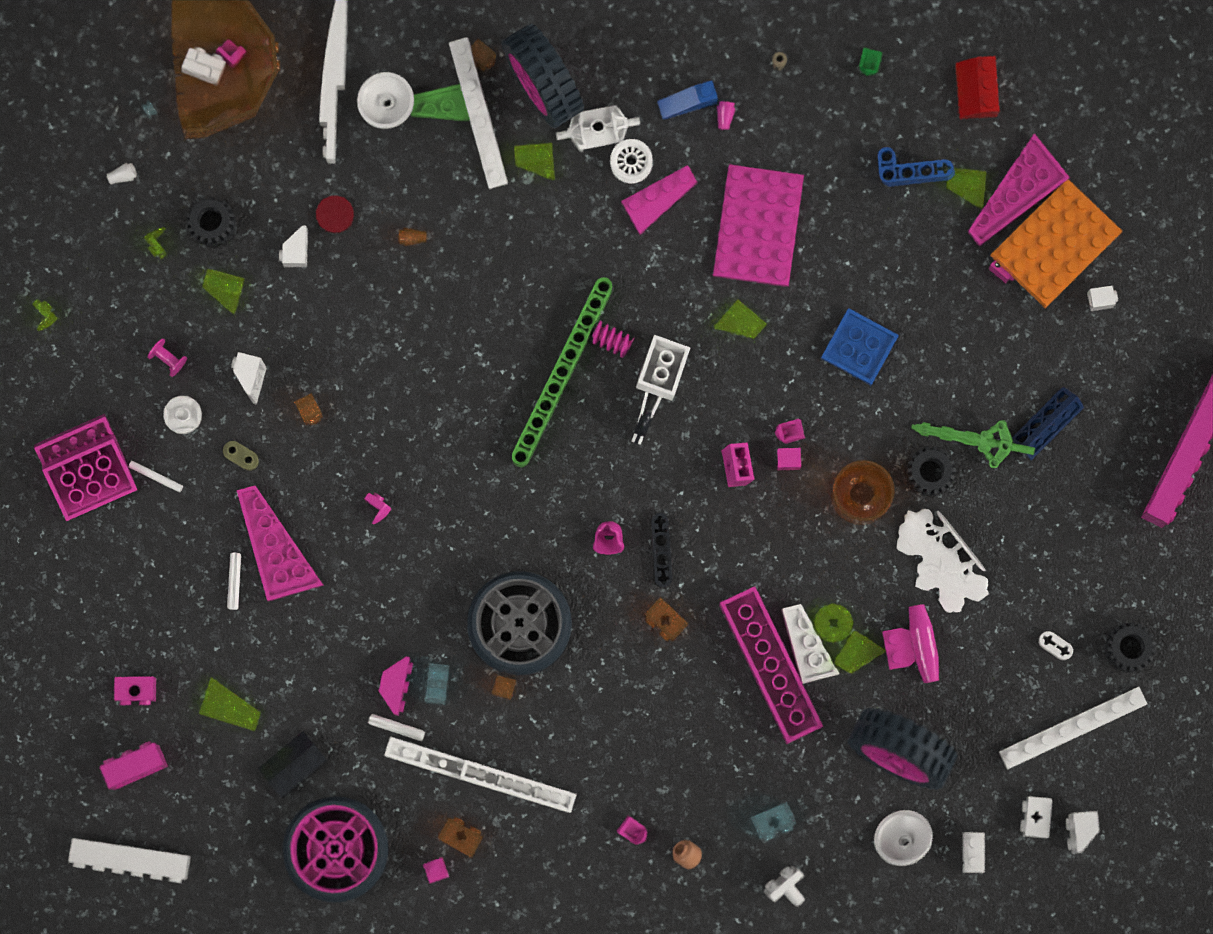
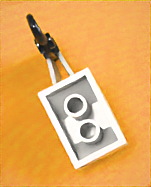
[631,335,690,445]

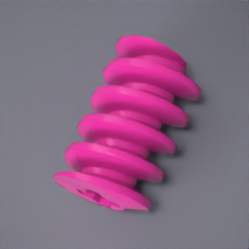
[592,320,634,358]

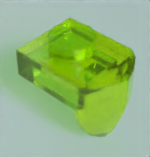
[143,227,167,259]
[32,299,58,331]

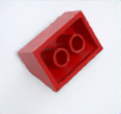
[956,56,999,119]

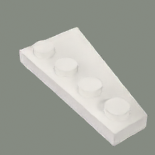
[781,604,839,684]

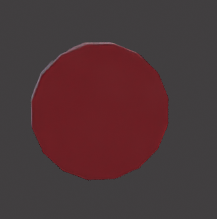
[316,195,354,233]

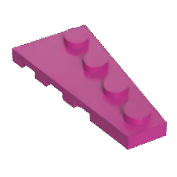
[622,165,697,235]

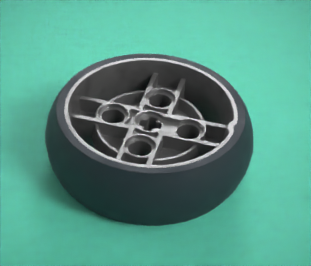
[467,571,572,675]

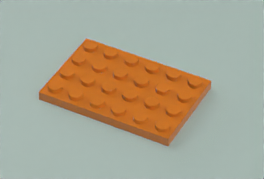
[990,180,1122,308]

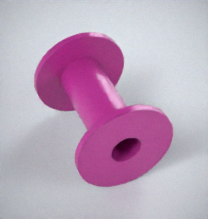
[147,339,187,377]

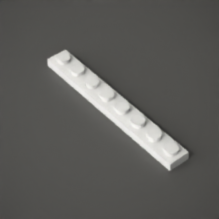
[449,38,508,189]
[999,687,1147,769]

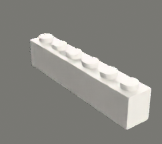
[68,839,190,883]

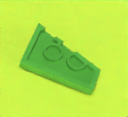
[411,84,470,121]

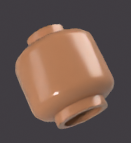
[673,840,702,869]

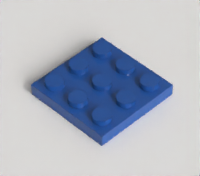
[821,308,899,386]

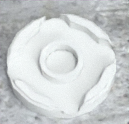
[163,396,202,434]

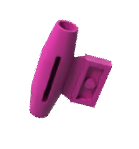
[882,604,939,683]

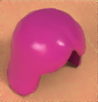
[593,521,624,555]

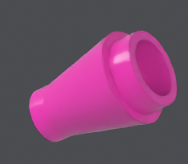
[717,101,736,130]

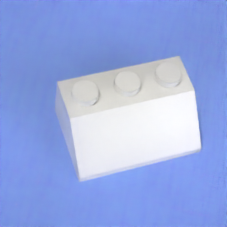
[231,352,266,404]

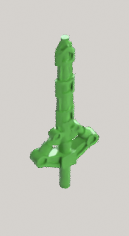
[912,420,1035,468]

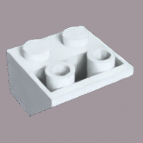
[1066,811,1099,854]

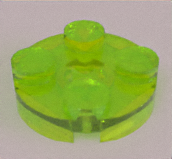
[814,604,853,643]

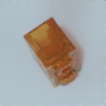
[644,597,689,642]
[438,817,484,858]

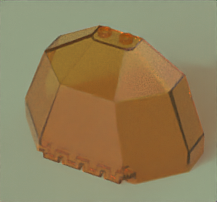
[171,0,280,139]

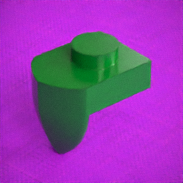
[859,48,883,76]

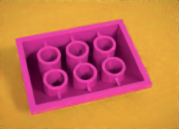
[34,414,137,521]

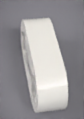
[1039,631,1073,660]

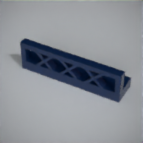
[1012,387,1084,460]

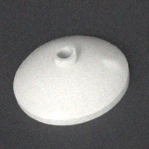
[357,72,414,129]
[874,810,932,866]

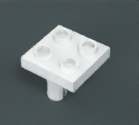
[763,866,805,906]

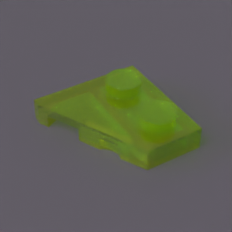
[514,143,555,180]
[946,168,986,208]
[202,269,245,314]
[714,300,767,339]
[834,631,886,674]

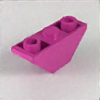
[379,657,413,716]

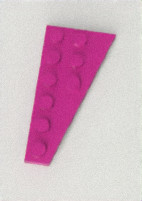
[968,133,1070,247]
[237,486,324,602]

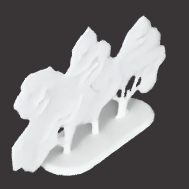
[897,509,988,613]

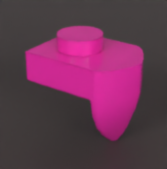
[775,419,805,444]
[365,493,391,524]
[617,815,647,845]

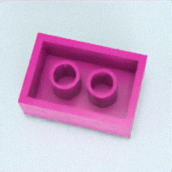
[100,742,168,790]

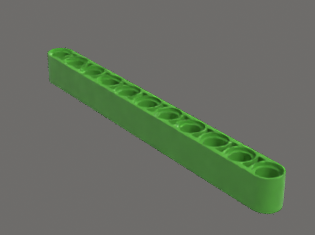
[512,278,612,467]

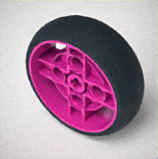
[283,796,388,903]

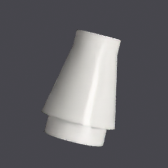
[107,163,137,184]

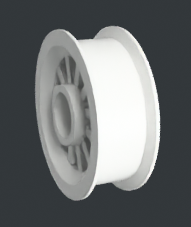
[610,139,652,183]

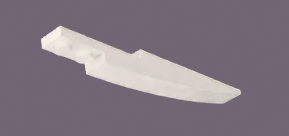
[320,0,347,163]
[384,737,576,813]

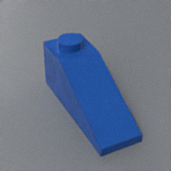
[658,81,718,119]

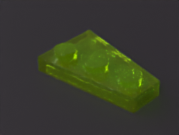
[199,677,261,731]

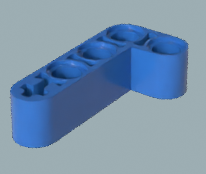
[878,147,955,186]

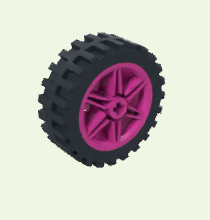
[501,23,584,128]
[848,707,957,790]

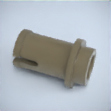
[772,52,787,70]

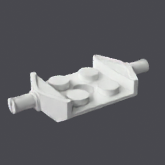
[556,105,640,152]

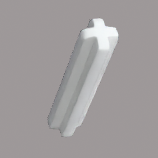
[227,553,241,610]
[369,714,425,741]

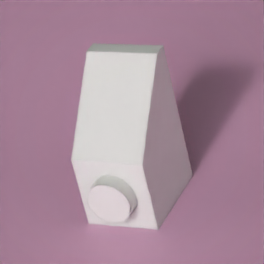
[279,226,308,267]

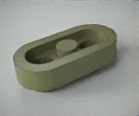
[223,441,259,471]

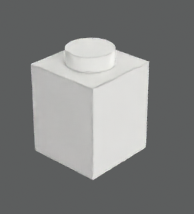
[1087,286,1118,311]

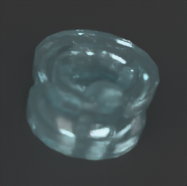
[141,100,158,119]

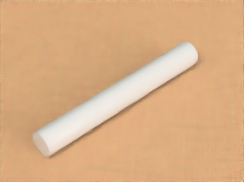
[129,461,183,493]

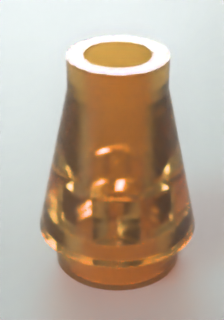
[399,227,427,246]

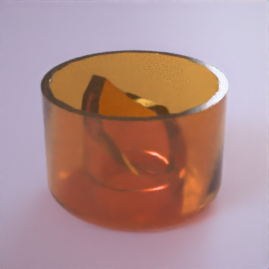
[831,460,894,525]

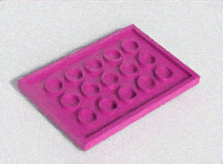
[713,165,804,287]

